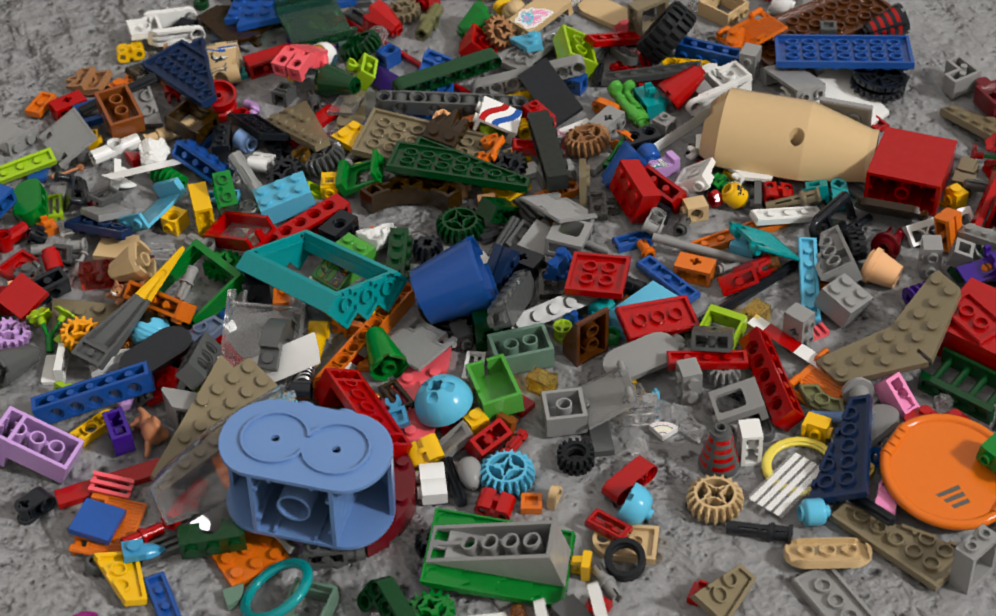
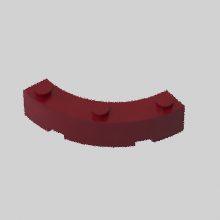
[365,453,417,557]

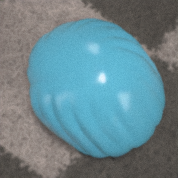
[130,317,171,345]

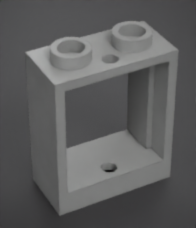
[949,524,996,595]

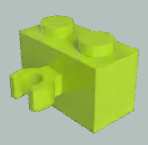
[345,52,379,92]

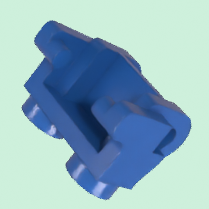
[543,246,572,281]

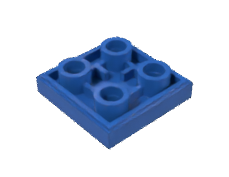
[68,498,126,546]

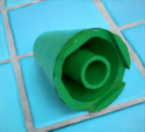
[365,326,408,382]

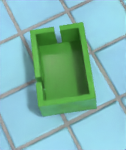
[465,353,524,421]

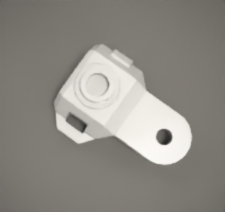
[356,223,397,254]

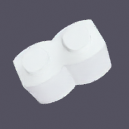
[415,462,448,505]

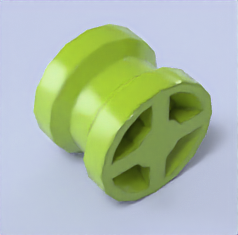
[553,319,572,344]

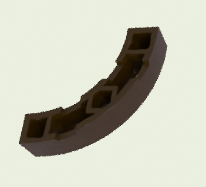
[360,176,462,214]

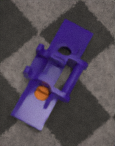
[956,244,996,284]

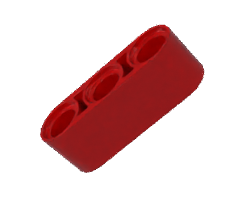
[601,455,658,506]

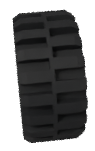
[636,1,697,64]

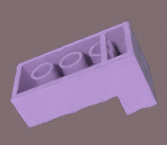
[0,406,85,484]

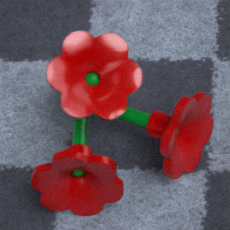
[970,133,996,179]

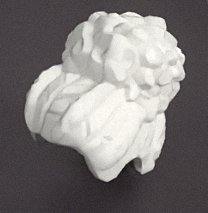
[138,137,171,174]

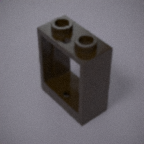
[164,98,220,145]

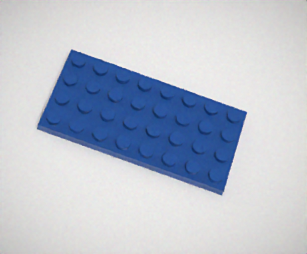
[774,34,915,71]

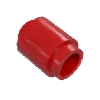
[41,246,64,272]

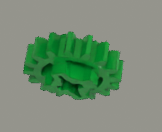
[202,249,242,282]
[409,589,456,616]

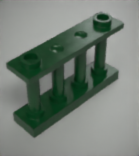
[918,347,996,425]

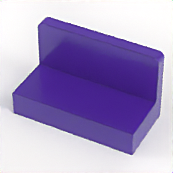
[372,65,400,90]

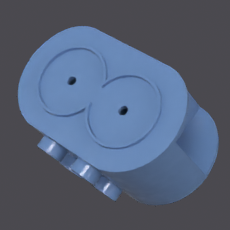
[218,399,396,550]

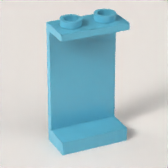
[117,177,187,232]
[609,281,678,341]

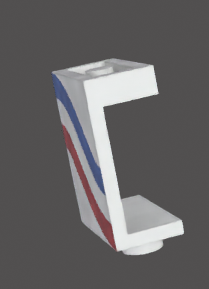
[472,96,522,145]

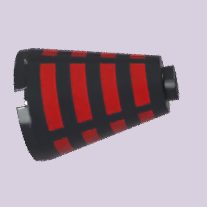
[862,3,910,35]

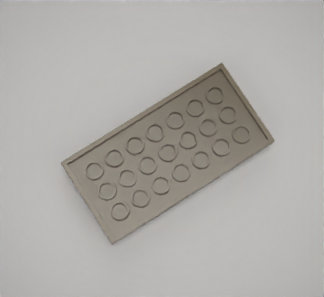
[351,107,505,163]

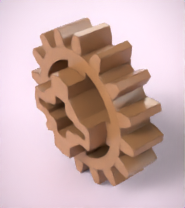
[483,13,515,50]

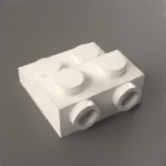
[675,157,716,197]

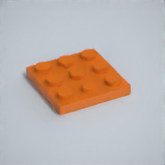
[209,530,291,587]

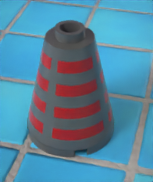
[698,422,740,478]

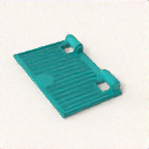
[729,221,801,261]

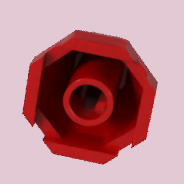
[362,0,403,38]

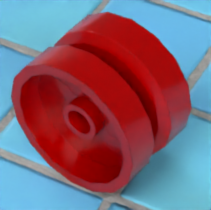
[208,79,237,123]

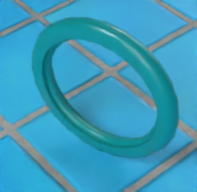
[240,558,313,616]

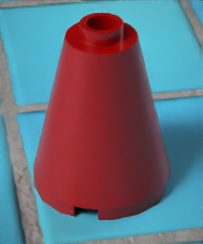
[658,65,706,110]

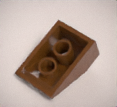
[563,307,609,367]

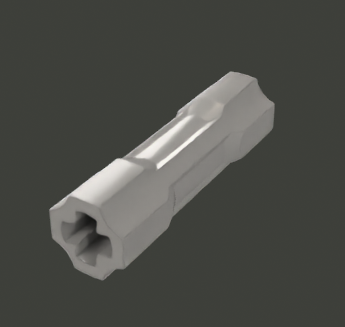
[227,150,263,202]

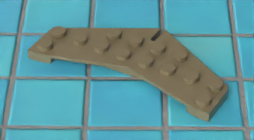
[816,270,961,386]

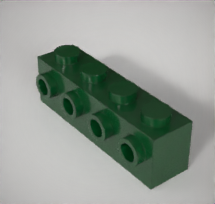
[386,227,413,282]

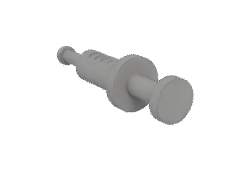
[70,251,89,286]

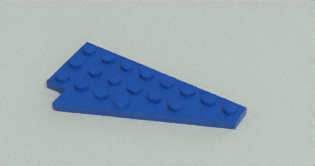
[224,0,358,32]

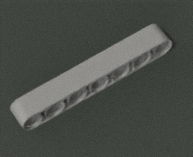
[471,54,586,94]

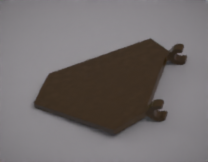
[196,5,291,48]

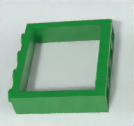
[159,239,245,328]

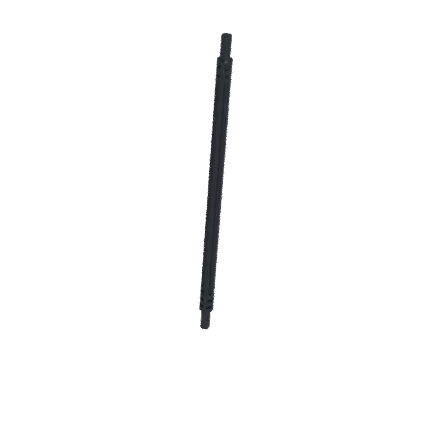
[679,214,873,338]

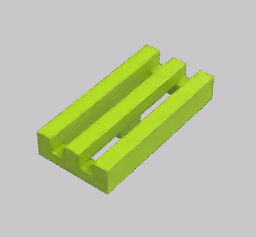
[48,193,64,221]

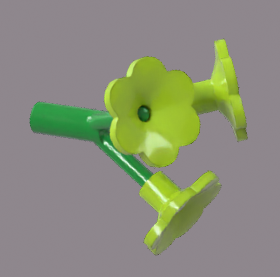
[26,305,75,353]

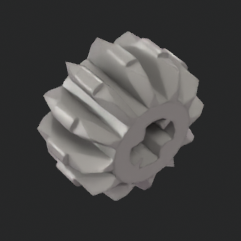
[707,369,741,388]

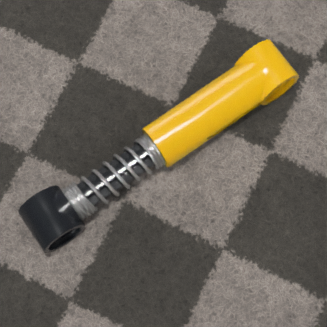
[289,320,330,401]

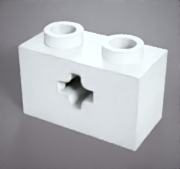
[736,418,764,467]

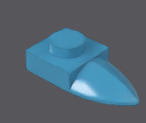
[121,538,166,563]

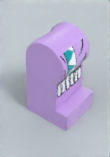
[648,150,680,177]

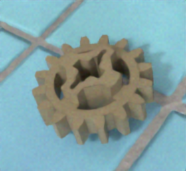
[388,0,421,24]

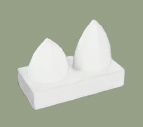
[110,158,137,193]

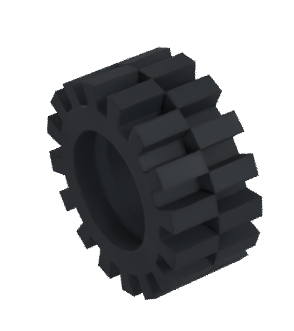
[842,226,868,261]
[557,437,595,476]

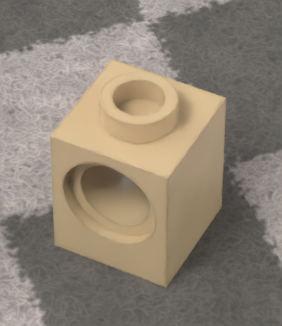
[680,195,709,223]

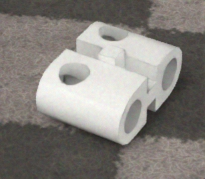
[247,152,277,173]

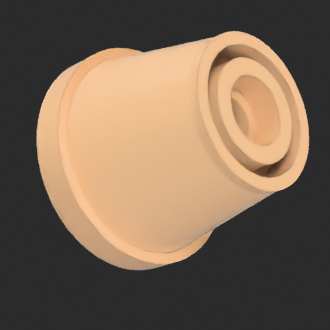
[860,247,904,289]

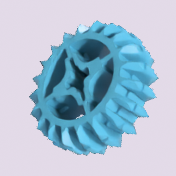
[480,449,535,498]

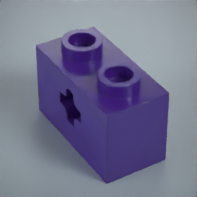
[102,407,136,457]

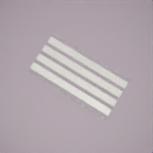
[747,451,820,518]

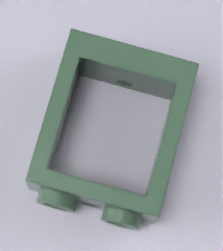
[284,577,340,616]

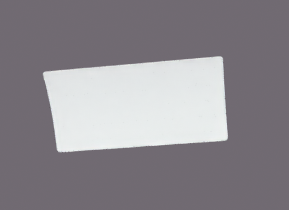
[251,332,320,382]

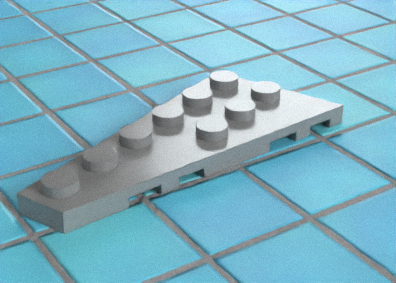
[497,22,578,71]

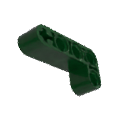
[357,576,416,616]

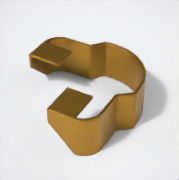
[292,146,312,163]

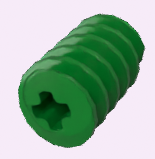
[149,166,188,188]

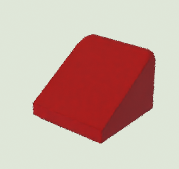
[124,151,142,168]

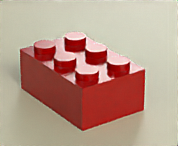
[609,159,662,224]

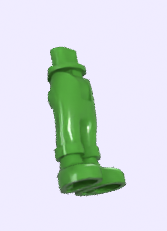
[607,80,651,128]

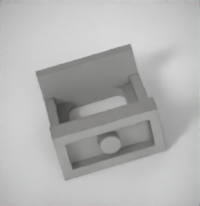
[544,221,593,260]
[707,376,769,424]

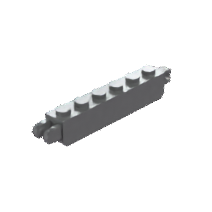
[487,270,536,331]

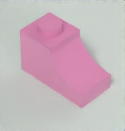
[873,372,920,418]

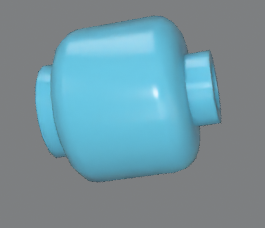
[797,498,831,527]

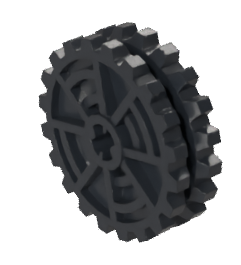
[850,69,908,102]

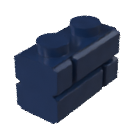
[487,243,520,287]

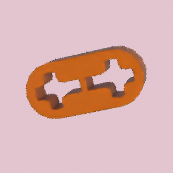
[591,97,622,114]

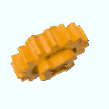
[60,316,99,351]

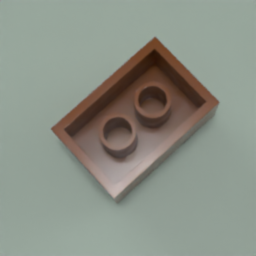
[94,83,146,138]

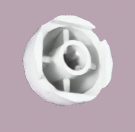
[767,0,796,16]

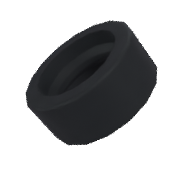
[604,537,646,582]

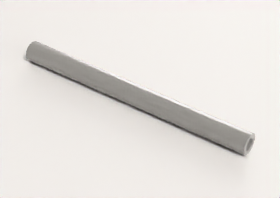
[652,233,752,265]

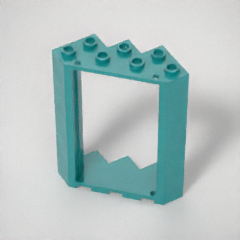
[235,229,408,329]

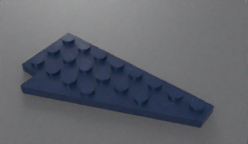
[141,37,218,109]

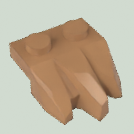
[65,66,113,96]

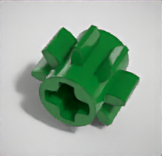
[708,172,729,194]

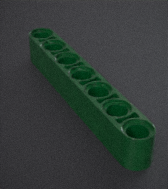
[392,48,502,91]

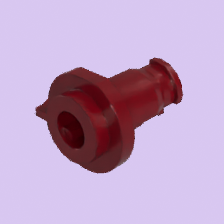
[871,226,905,260]

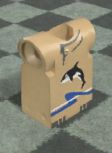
[206,40,242,83]

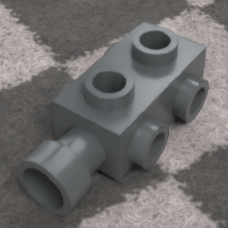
[299,543,366,571]

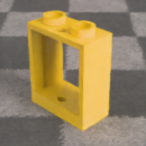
[188,181,215,238]

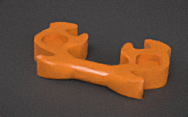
[476,133,506,162]

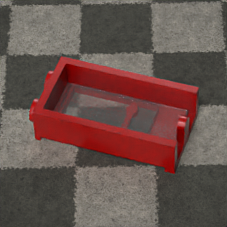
[203,211,277,252]

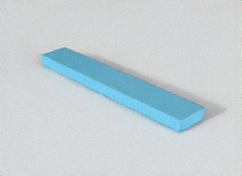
[797,237,821,325]

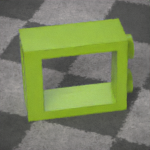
[699,304,748,350]

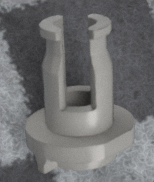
[841,377,875,415]

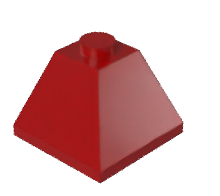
[458,23,497,57]

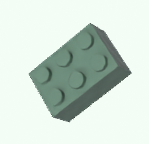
[487,323,555,374]

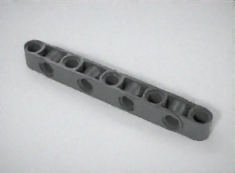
[375,90,528,118]

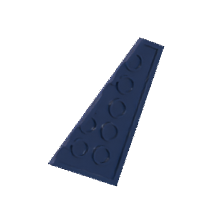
[805,394,873,503]

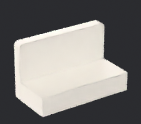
[41,343,70,385]

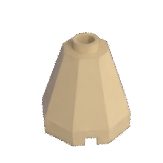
[108,240,157,282]

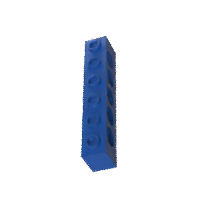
[30,361,156,425]

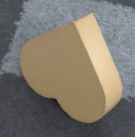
[547,484,563,511]

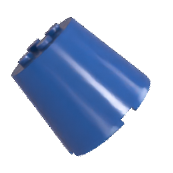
[410,235,499,324]

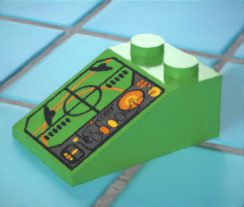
[312,233,377,291]

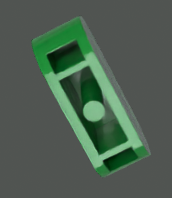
[12,178,49,227]

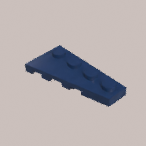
[64,215,133,241]

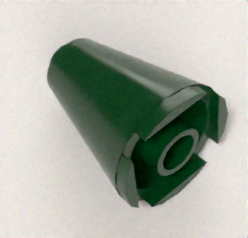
[314,64,361,97]

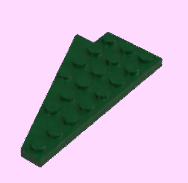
[385,136,530,193]

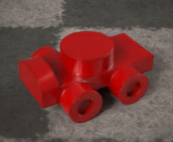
[609,60,634,71]

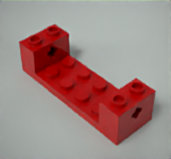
[313,368,413,458]

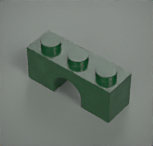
[178,518,247,559]

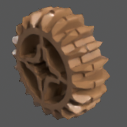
[563,123,611,159]

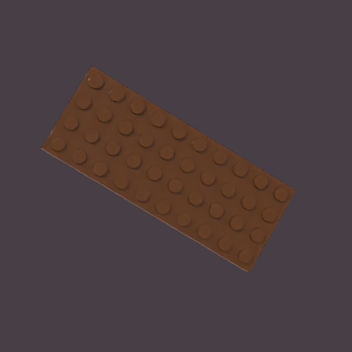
[760,0,891,67]

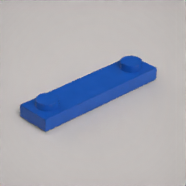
[636,254,701,303]

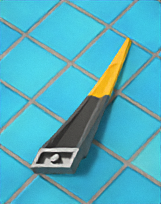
[71,246,185,370]

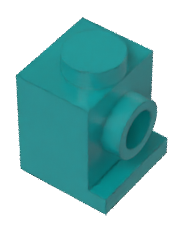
[802,179,830,203]

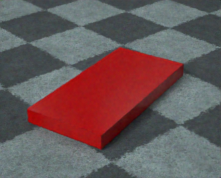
[614,295,700,342]

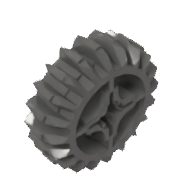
[299,139,345,177]

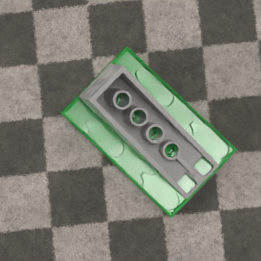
[420,508,576,609]

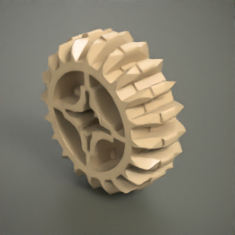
[686,473,744,526]

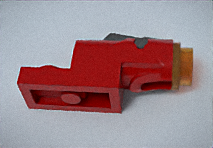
[717,253,781,297]

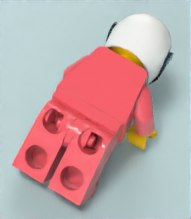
[271,42,338,90]

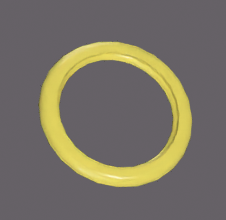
[761,436,828,498]

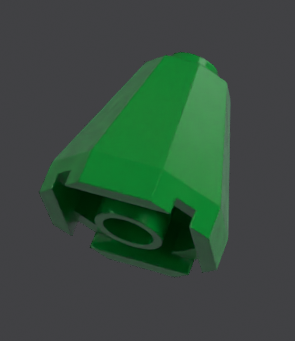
[457,0,496,39]

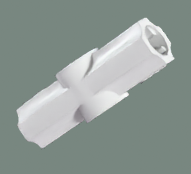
[88,133,141,166]

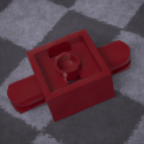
[973,77,996,118]

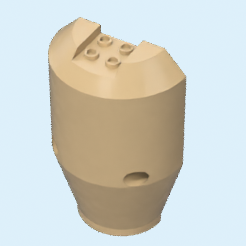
[699,87,880,183]

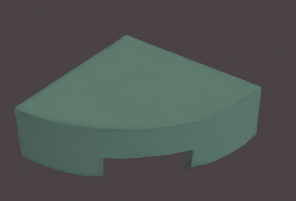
[222,583,245,611]

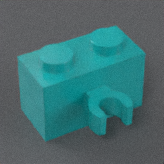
[633,82,668,120]

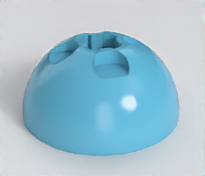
[414,374,473,427]

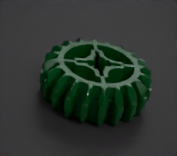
[339,29,382,64]
[436,205,485,246]

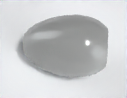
[457,456,482,491]

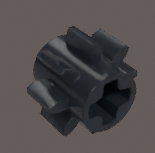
[25,224,48,245]

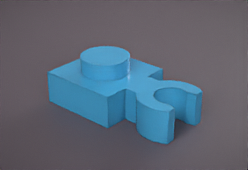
[385,394,411,429]

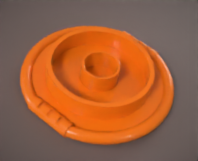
[880,413,996,530]

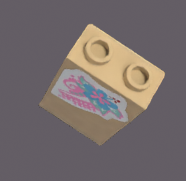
[509,0,573,36]

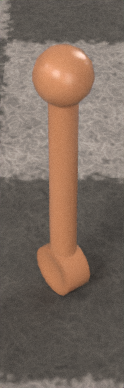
[50,164,84,181]

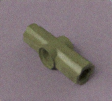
[415,3,444,41]

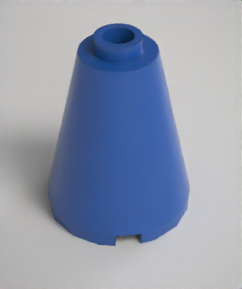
[601,140,650,189]

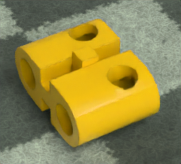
[115,41,145,63]
[408,433,445,471]

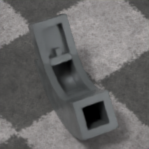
[257,318,296,371]

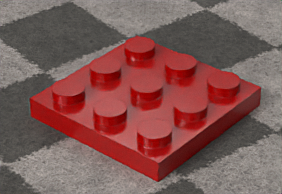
[564,251,631,300]

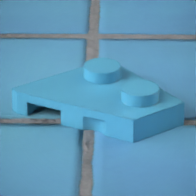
[510,31,544,53]

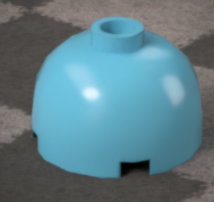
[616,482,655,525]

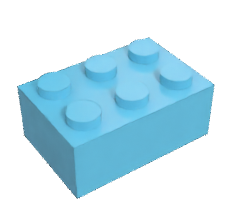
[252,171,316,224]

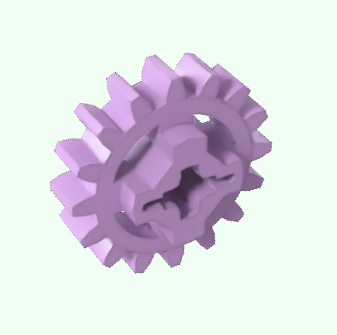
[0,316,31,349]

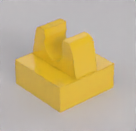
[571,550,592,582]

